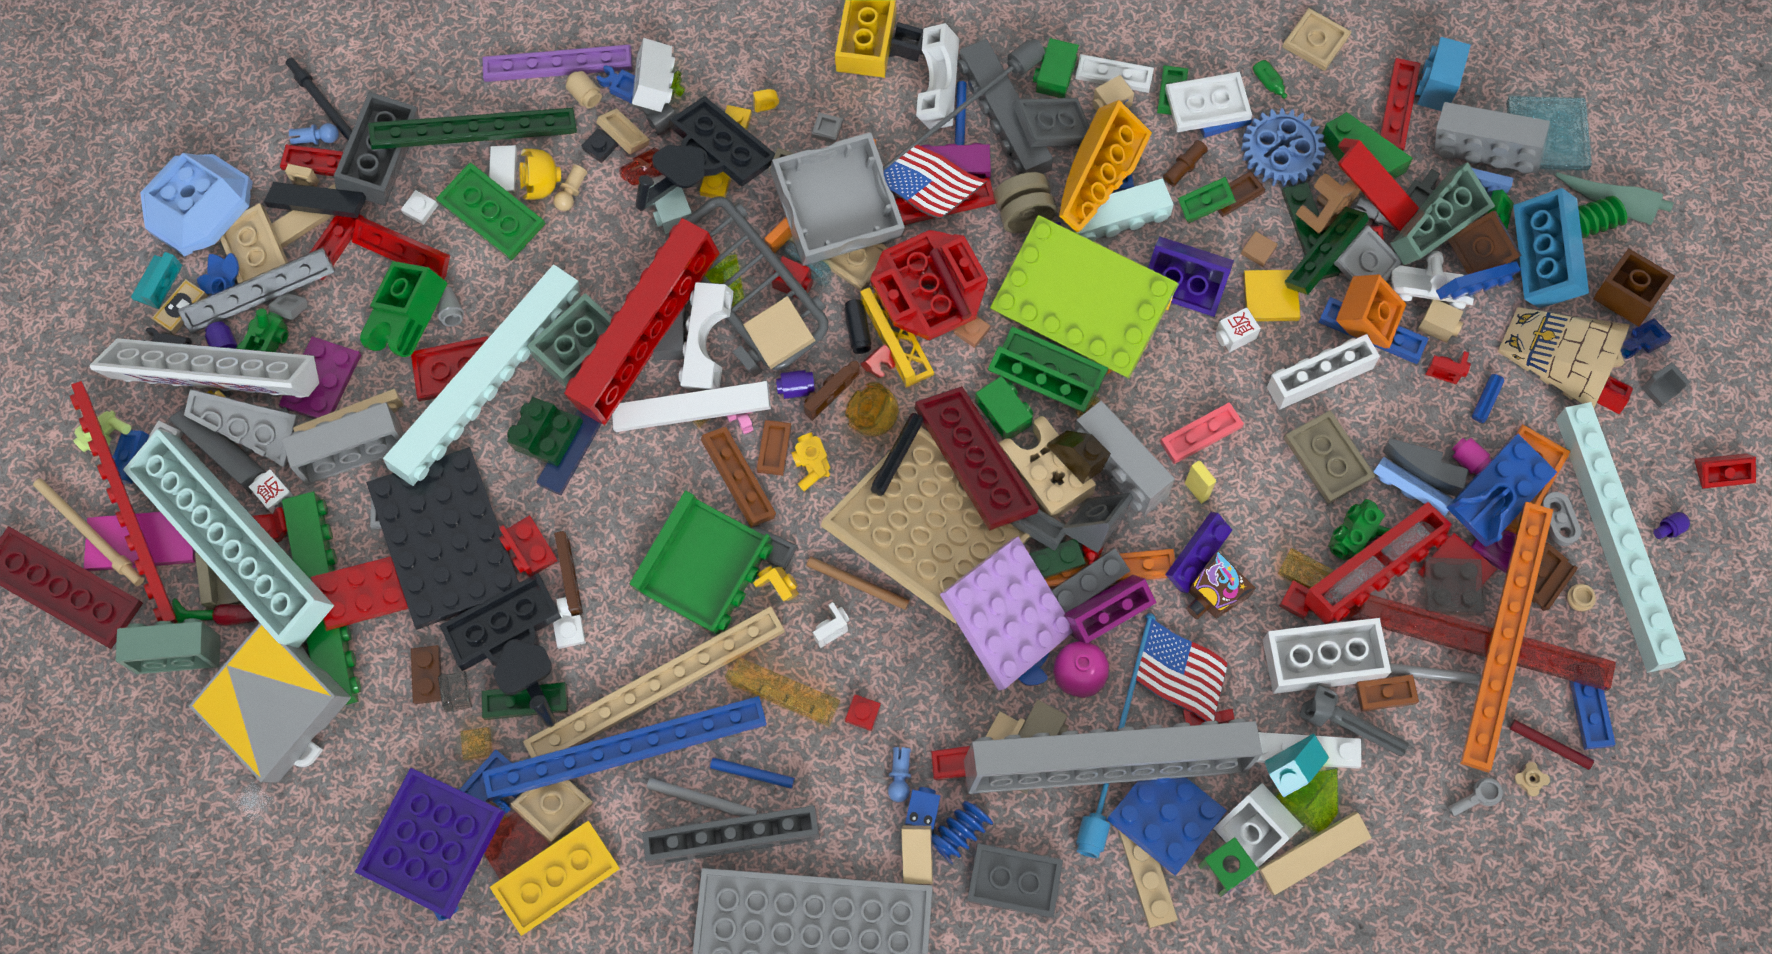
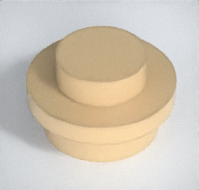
[1567,584,1596,612]

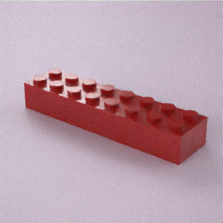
[564,218,720,426]

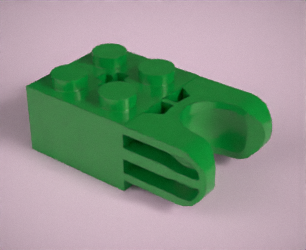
[360,261,448,357]

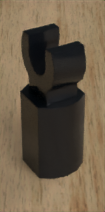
[142,327,192,345]

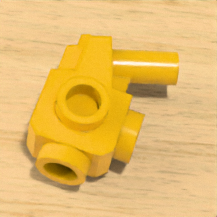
[791,432,831,492]

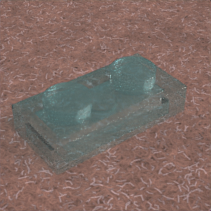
[785,242,832,289]

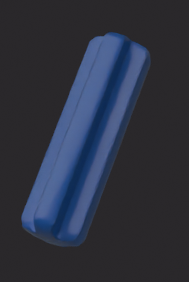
[1472,374,1504,423]

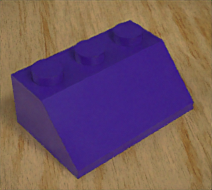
[1148,236,1234,317]

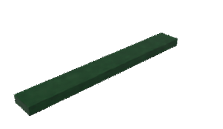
[368,107,577,150]

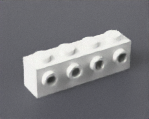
[1267,334,1380,410]

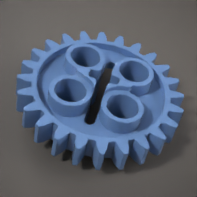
[1241,108,1326,187]

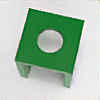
[1198,837,1259,897]

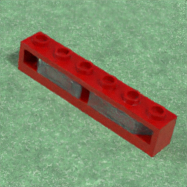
[1304,502,1452,624]

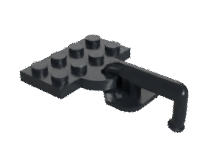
[636,96,775,211]
[439,573,562,728]

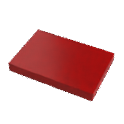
[411,336,489,402]

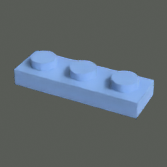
[1373,457,1454,516]

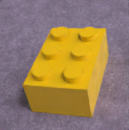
[835,0,896,78]

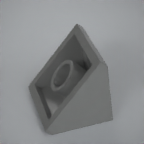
[1062,493,1133,553]

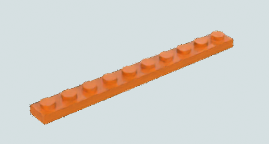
[1460,502,1554,773]

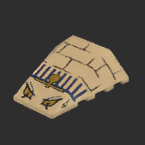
[1498,307,1630,408]

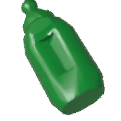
[1253,60,1287,99]

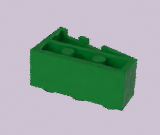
[1322,112,1413,196]

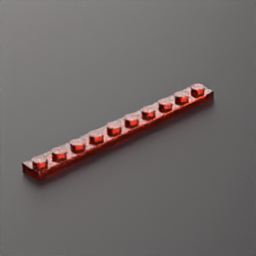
[1330,595,1616,691]

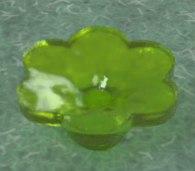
[670,70,685,96]

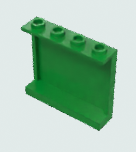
[629,490,773,635]

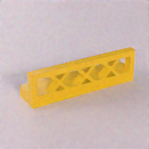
[860,287,934,388]

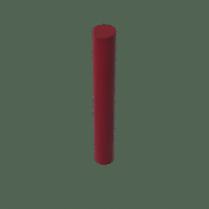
[929,248,972,320]
[1509,719,1594,770]

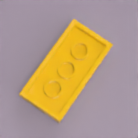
[490,820,620,936]

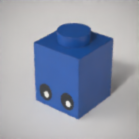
[905,787,941,834]

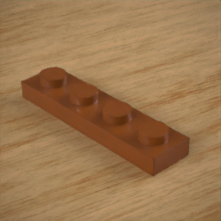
[701,426,776,528]

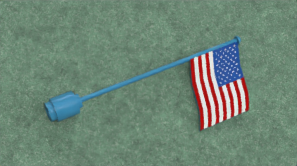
[1076,613,1228,858]

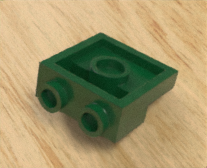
[507,397,583,467]

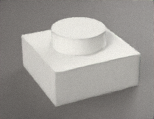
[401,190,438,225]

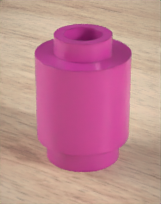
[1452,438,1491,475]

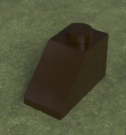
[1047,430,1111,484]

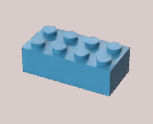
[1513,188,1589,308]

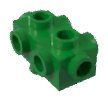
[237,309,289,352]
[1328,499,1390,560]

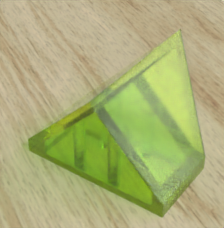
[1276,768,1338,833]

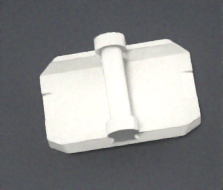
[1391,251,1474,309]

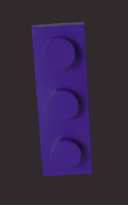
[1165,512,1232,593]

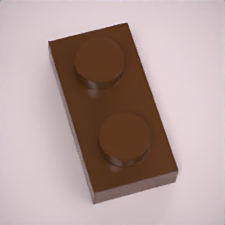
[411,645,443,704]

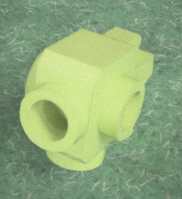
[73,410,131,452]

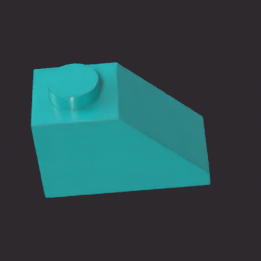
[1264,733,1329,797]

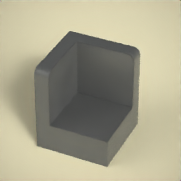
[1641,362,1690,408]

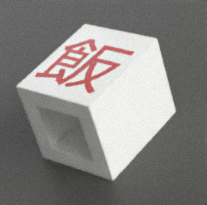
[1216,308,1261,352]
[248,470,294,514]

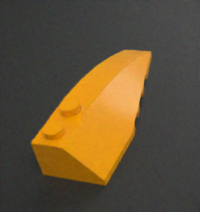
[1059,100,1152,233]

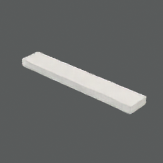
[612,381,771,432]

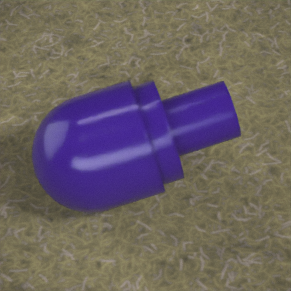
[1653,512,1690,539]

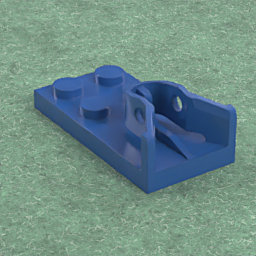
[1446,434,1557,547]

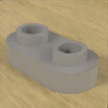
[1540,492,1581,546]

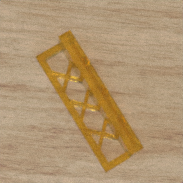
[725,657,840,727]

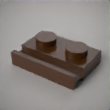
[1532,542,1578,611]

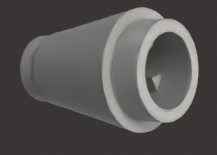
[438,287,464,327]

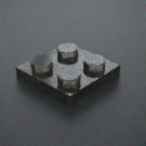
[1423,557,1484,616]

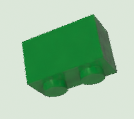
[1033,38,1079,98]
[975,376,1033,440]

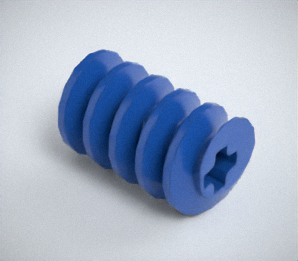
[932,801,993,865]

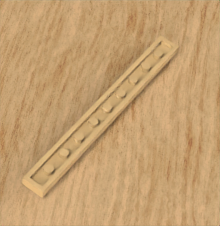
[523,606,785,758]

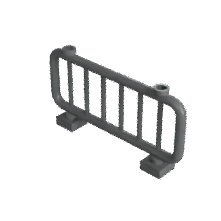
[685,197,829,377]

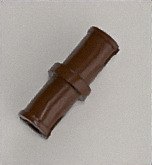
[1163,140,1208,187]

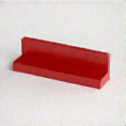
[1338,138,1419,231]

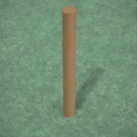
[806,556,910,610]

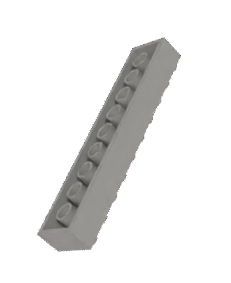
[964,719,1263,794]

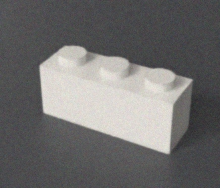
[632,38,675,112]

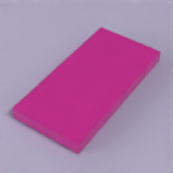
[84,512,196,571]

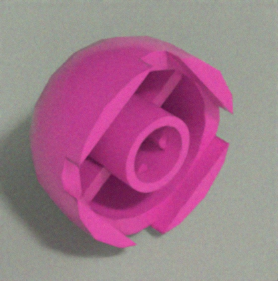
[1053,641,1109,698]

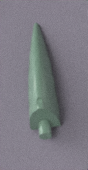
[1555,172,1674,225]

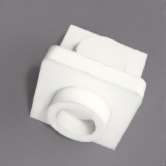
[813,602,850,648]

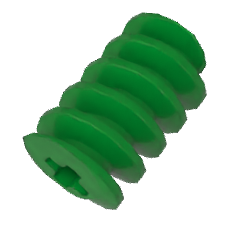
[1578,195,1628,238]

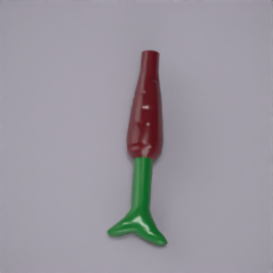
[172,598,258,626]

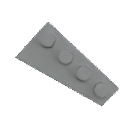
[184,389,299,467]

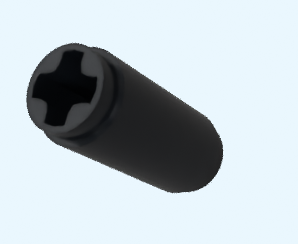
[844,299,872,354]

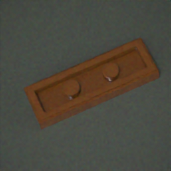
[554,531,583,616]

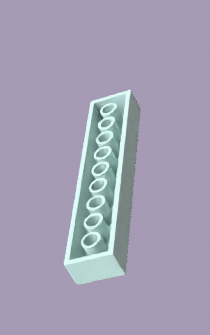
[123,429,334,648]

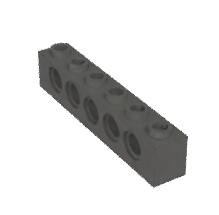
[642,805,820,866]

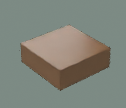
[1241,231,1278,267]

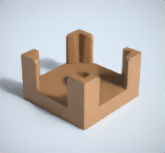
[1296,167,1361,233]

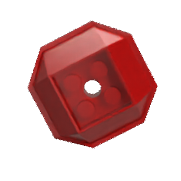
[870,230,988,341]

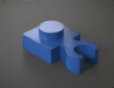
[596,65,635,104]

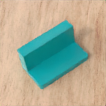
[131,252,183,309]

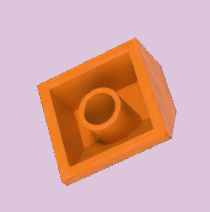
[1336,274,1406,348]

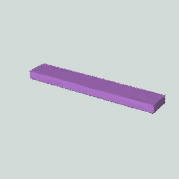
[483,45,632,82]

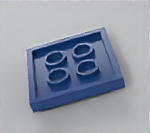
[1107,777,1227,876]

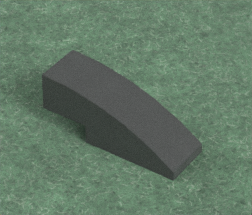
[1383,438,1468,497]

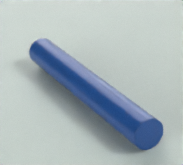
[955,81,967,145]
[710,757,795,789]

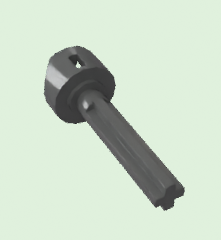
[1299,684,1409,757]

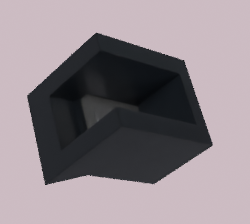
[889,22,925,62]

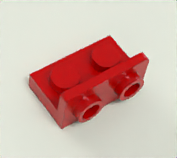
[499,515,558,577]

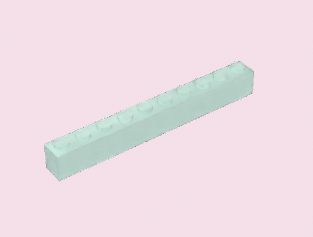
[383,264,580,486]
[1556,402,1686,673]

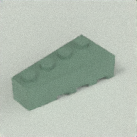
[1390,162,1495,265]

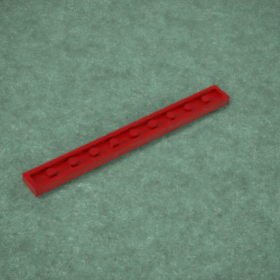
[69,381,178,624]

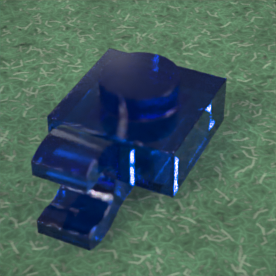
[1620,318,1672,359]

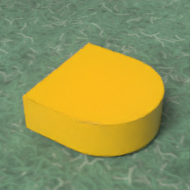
[753,89,779,113]

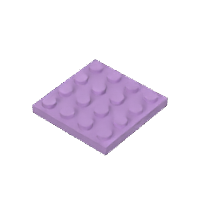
[940,536,1073,691]

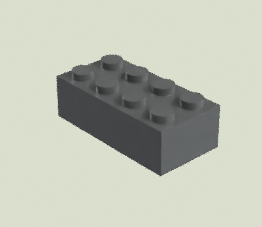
[334,92,419,206]

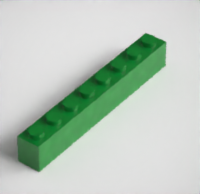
[282,491,361,705]

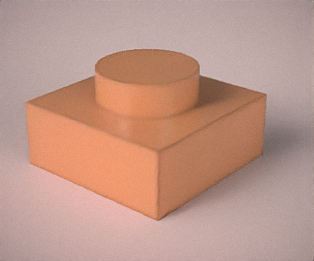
[954,317,991,348]

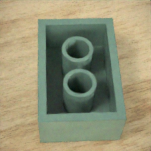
[527,293,612,388]
[116,619,221,674]

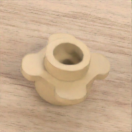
[1515,762,1550,797]

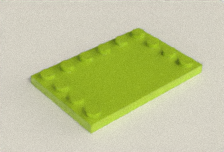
[990,215,1179,379]

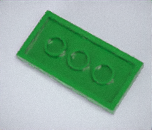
[436,162,546,261]

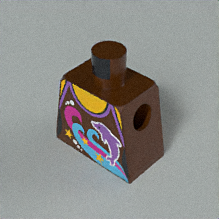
[1186,551,1256,619]

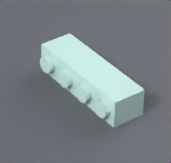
[1065,178,1174,242]

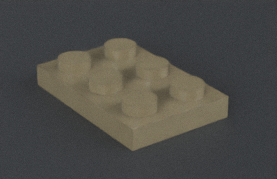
[1284,410,1376,504]

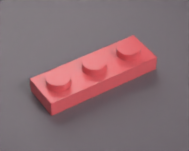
[1160,402,1244,464]

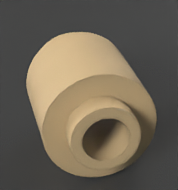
[566,71,602,109]

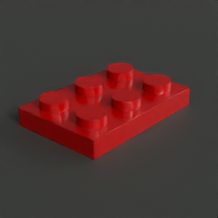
[311,556,408,631]

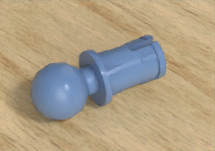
[289,123,339,145]
[888,747,911,803]

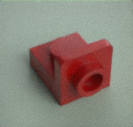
[1425,351,1471,385]
[252,507,288,543]

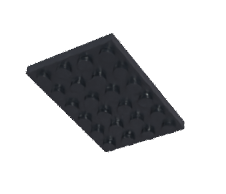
[366,447,519,630]

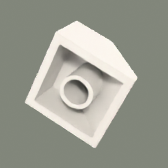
[1213,783,1303,868]

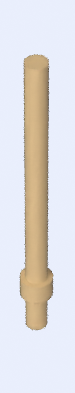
[33,478,144,586]

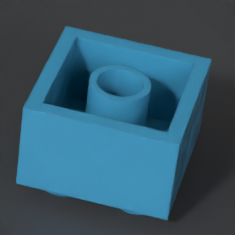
[1415,37,1471,111]

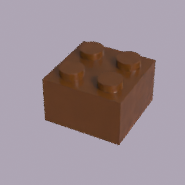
[1593,248,1675,327]

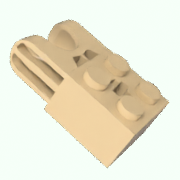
[999,416,1096,519]

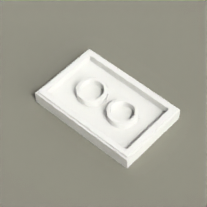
[1165,72,1252,132]

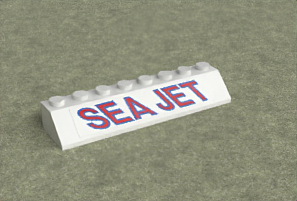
[90,338,319,398]

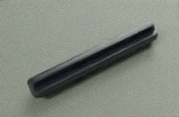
[871,413,924,496]

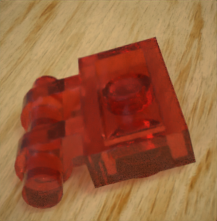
[619,147,662,185]

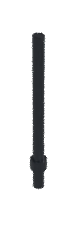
[285,57,352,140]

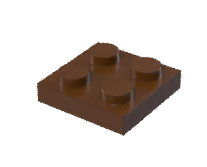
[1448,210,1522,274]

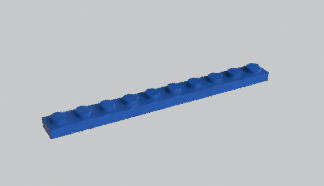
[482,696,767,802]

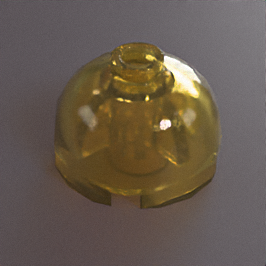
[845,382,899,437]

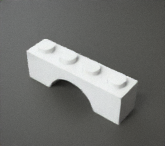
[916,23,959,129]
[679,282,734,392]

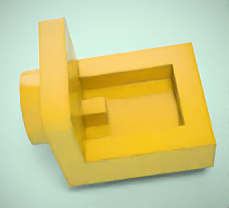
[753,566,799,601]

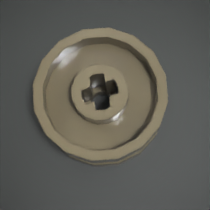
[993,172,1058,233]

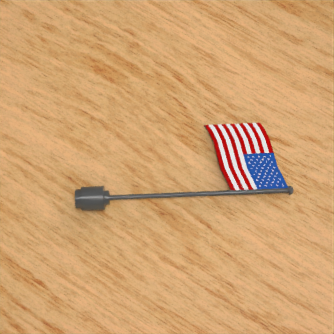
[883,38,1045,219]

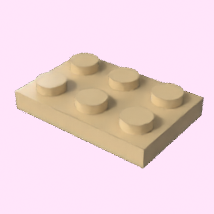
[220,203,288,283]

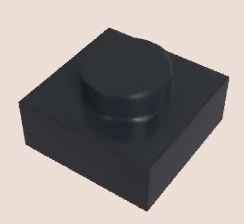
[581,128,618,163]

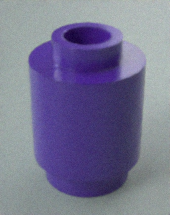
[205,322,238,349]
[776,370,815,399]

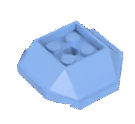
[140,153,253,256]

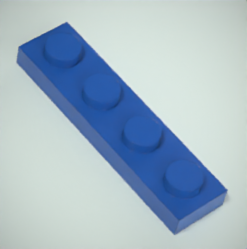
[1436,261,1521,300]
[1318,297,1429,364]

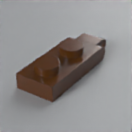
[804,361,860,421]

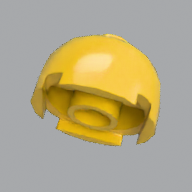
[519,148,561,200]

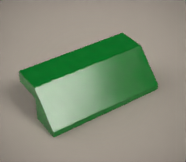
[988,326,1109,413]

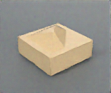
[285,164,319,187]

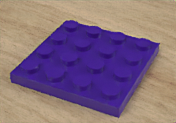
[355,768,505,919]

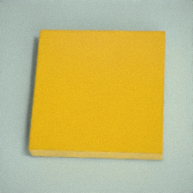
[1243,270,1300,321]

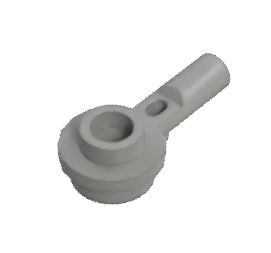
[1447,777,1503,817]

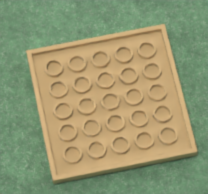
[821,427,1031,624]

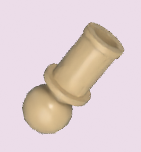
[553,165,587,211]

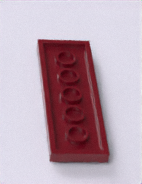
[914,386,1039,531]
[0,526,143,649]

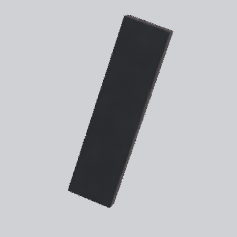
[264,182,366,218]

